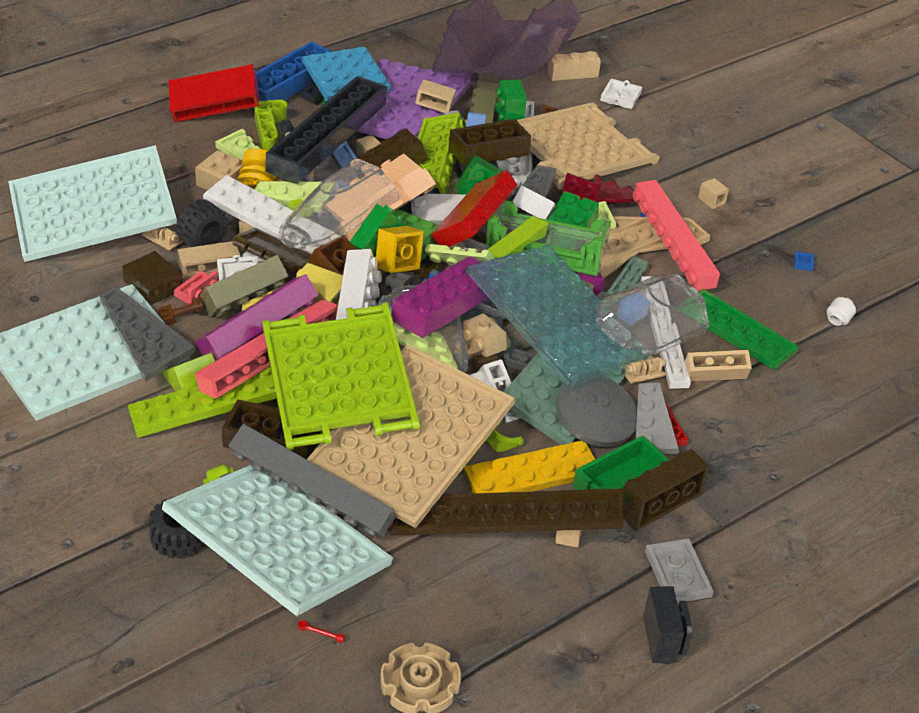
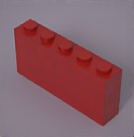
[168,64,259,122]
[431,170,517,247]

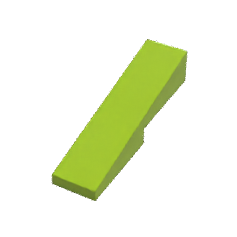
[488,216,549,263]

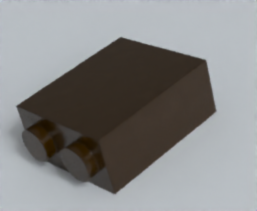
[122,251,183,305]

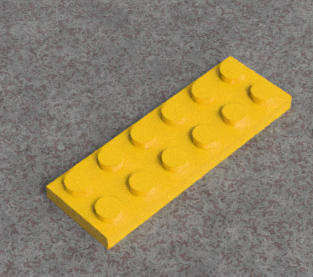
[463,441,595,493]

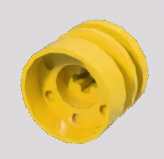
[237,149,277,190]

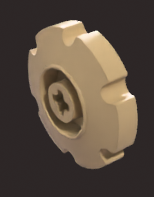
[380,643,461,713]

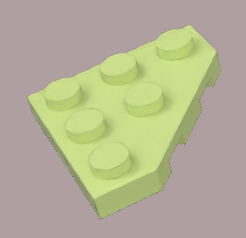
[394,323,458,369]

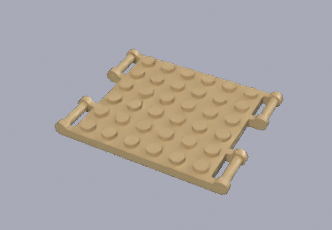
[517,102,660,190]

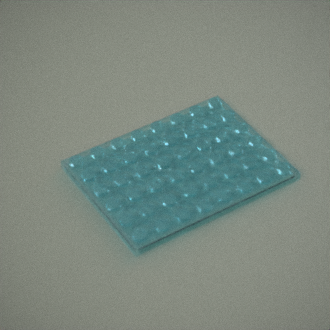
[466,245,650,388]

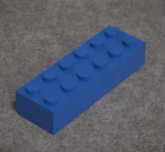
[256,41,332,101]

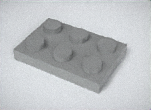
[645,539,714,603]

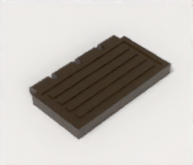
[233,228,312,273]

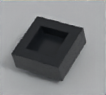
[301,85,324,104]

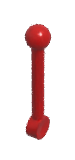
[298,620,345,643]

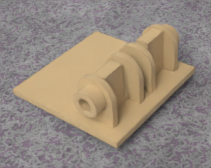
[142,223,184,251]
[611,349,666,384]

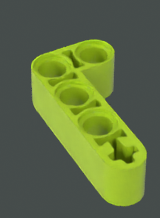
[254,100,287,151]

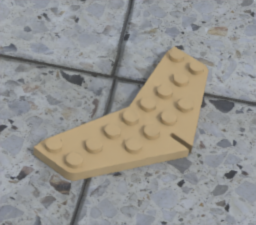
[579,216,710,278]

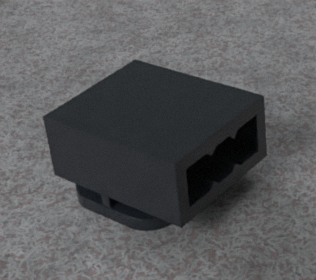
[643,586,692,664]

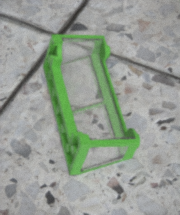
[485,200,611,276]

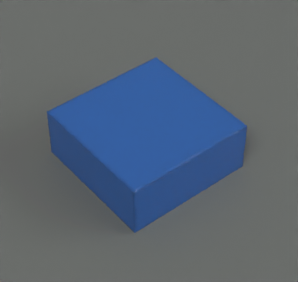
[794,251,814,271]

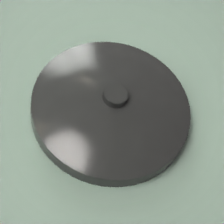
[556,374,637,447]

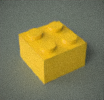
[376,226,424,273]

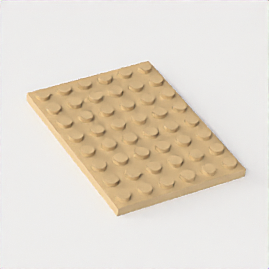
[307,344,515,528]

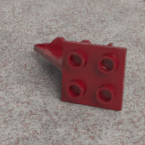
[561,173,635,203]

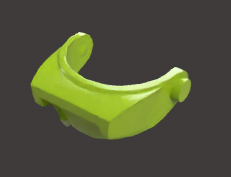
[485,421,524,452]

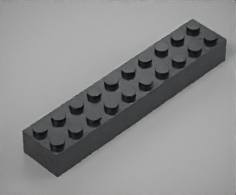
[265,76,388,184]

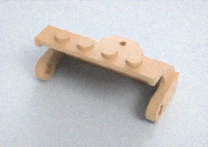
[325,154,436,241]

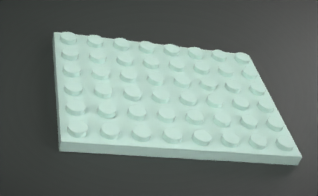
[8,145,177,262]
[0,284,190,421]
[162,465,393,616]

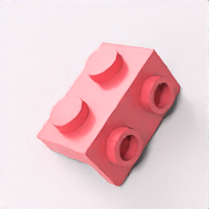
[174,271,219,304]

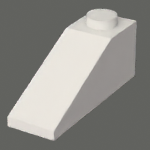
[478,359,521,424]

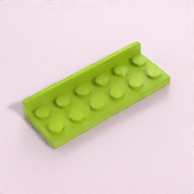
[418,112,466,194]

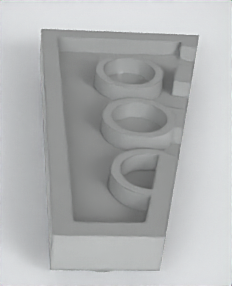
[636,382,679,454]

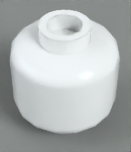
[827,297,856,326]

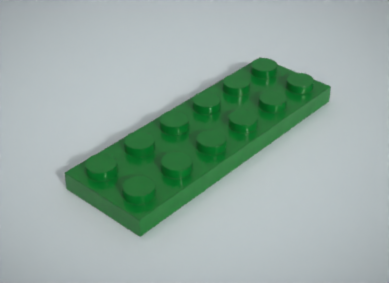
[679,289,799,370]

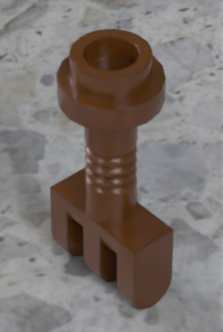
[158,298,204,325]

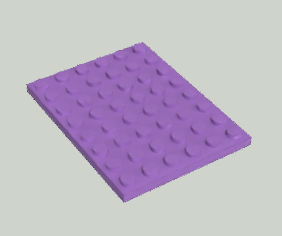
[356,59,471,139]

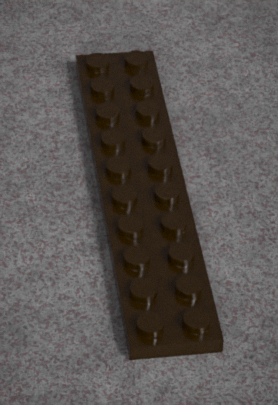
[392,488,623,536]

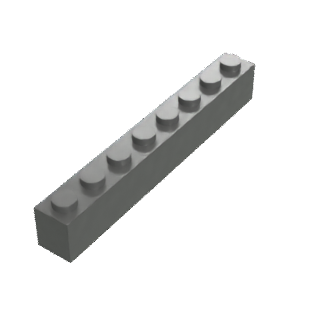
[229,424,395,538]

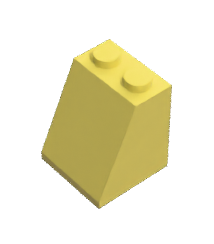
[296,263,343,306]

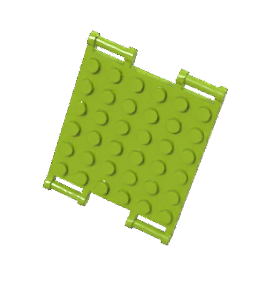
[262,302,420,450]

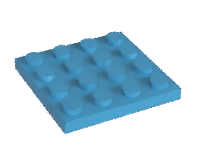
[302,47,391,101]

